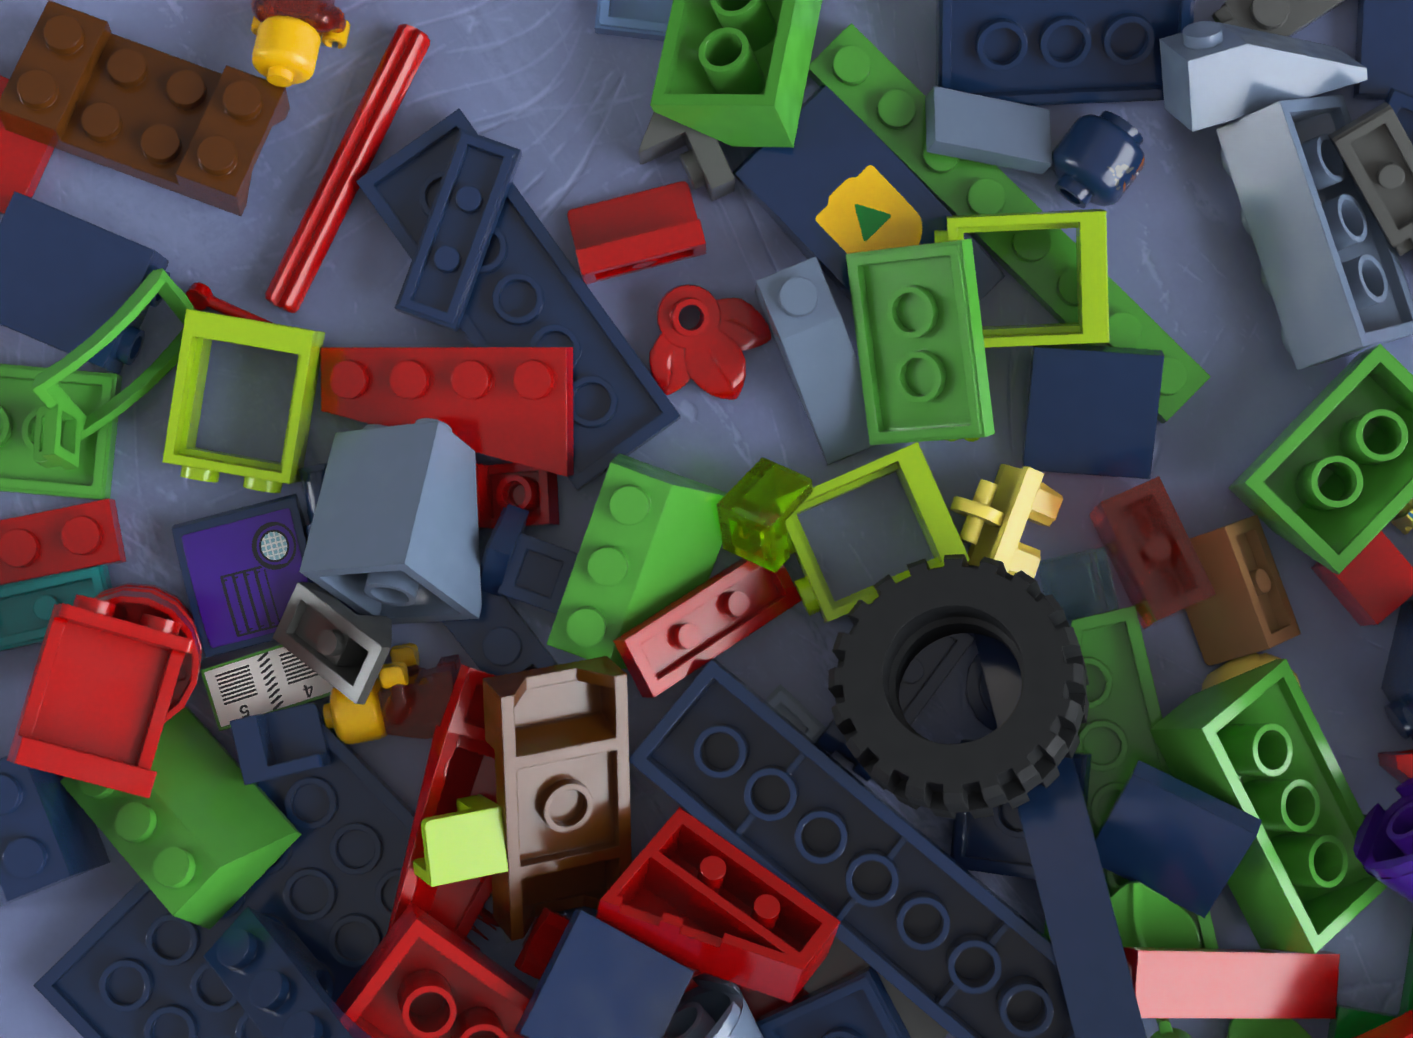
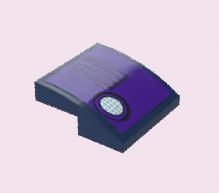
[172,493,315,658]

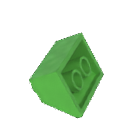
[650,0,822,148]
[1228,344,1413,574]
[546,453,739,669]
[60,706,302,929]

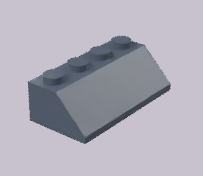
[1216,94,1413,370]

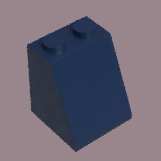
[0,756,110,907]

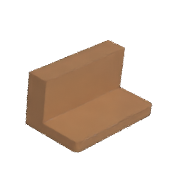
[1165,515,1301,666]

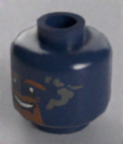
[1051,111,1145,208]

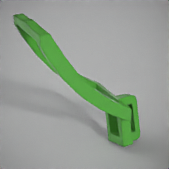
[31,268,196,470]

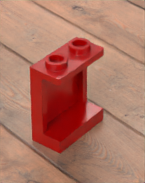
[7,594,195,798]

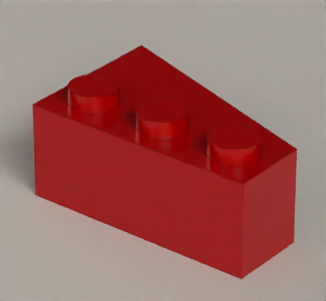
[596,807,841,1003]

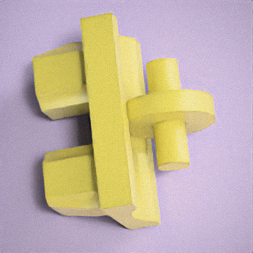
[950,464,1063,579]

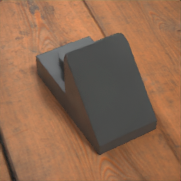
[638,112,735,201]
[272,582,392,704]

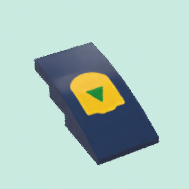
[732,85,1005,303]

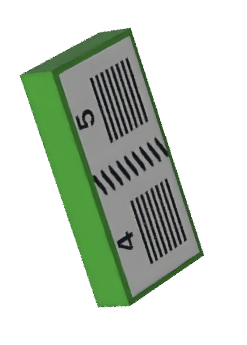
[200,644,333,731]

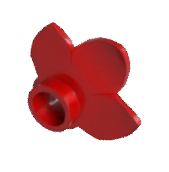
[649,284,771,400]

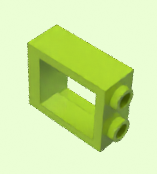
[934,209,1109,348]
[162,309,325,493]
[768,442,970,623]

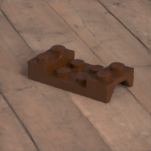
[0,0,290,216]
[482,656,632,941]

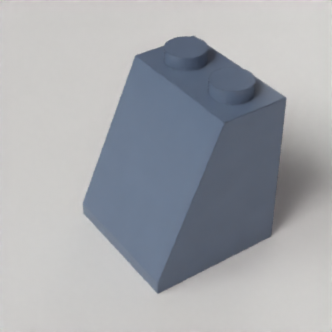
[299,418,482,624]

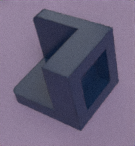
[230,703,332,785]

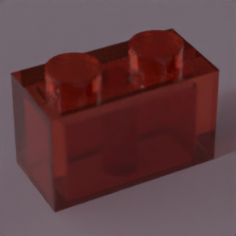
[1089,476,1216,630]

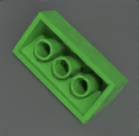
[1149,659,1387,954]

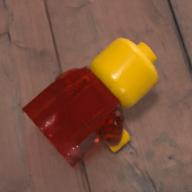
[251,0,351,87]
[323,643,461,744]

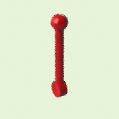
[185,282,273,323]

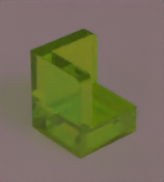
[717,457,813,573]

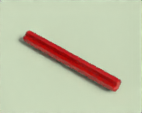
[265,24,430,313]

